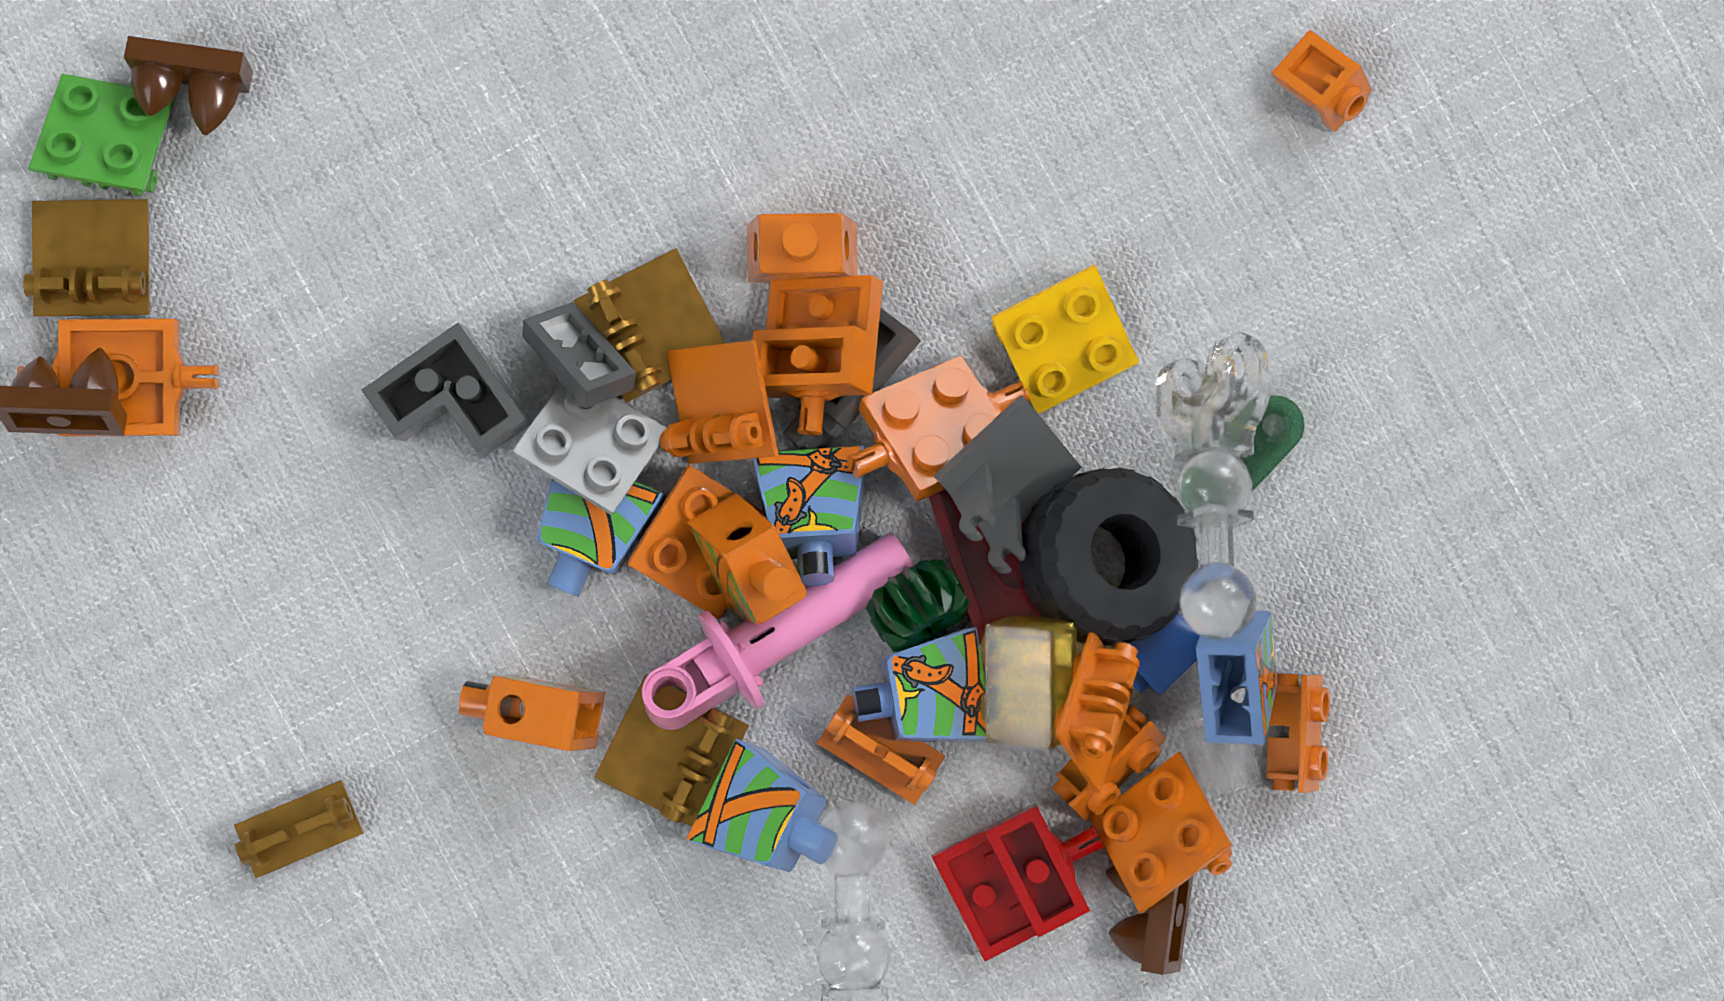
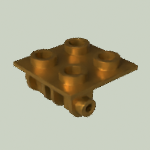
[23,199,150,317]
[574,248,725,403]
[594,673,750,827]

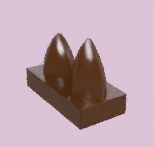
[124,36,253,136]
[0,348,127,436]
[1106,865,1193,975]

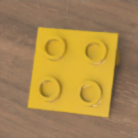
[991,264,1139,414]

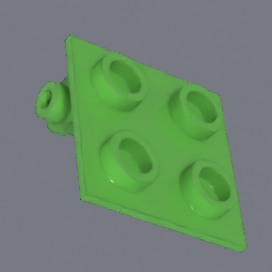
[28,73,175,196]

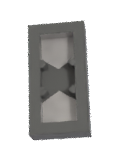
[522,302,636,409]

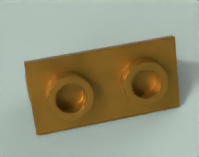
[234,780,364,878]

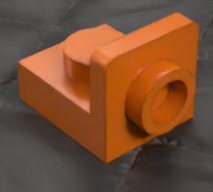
[1271,30,1372,132]

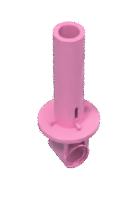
[642,532,914,730]

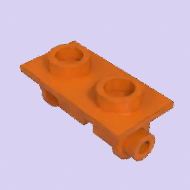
[1266,673,1330,793]
[817,694,946,805]
[1051,705,1166,821]

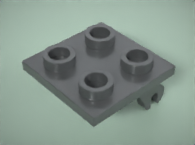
[933,395,1082,574]

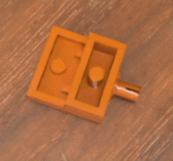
[752,275,883,436]

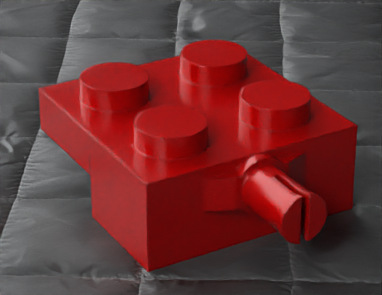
[931,803,1104,962]

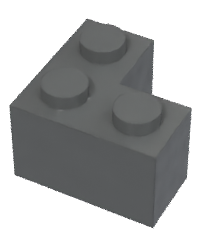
[361,322,533,456]

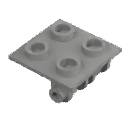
[511,382,666,515]

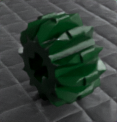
[865,559,970,652]

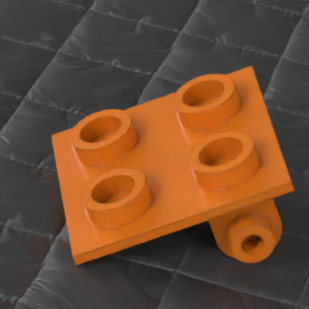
[660,339,779,464]
[626,464,764,620]
[1055,632,1140,793]
[1090,751,1233,914]

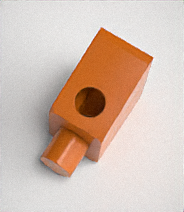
[747,213,858,283]

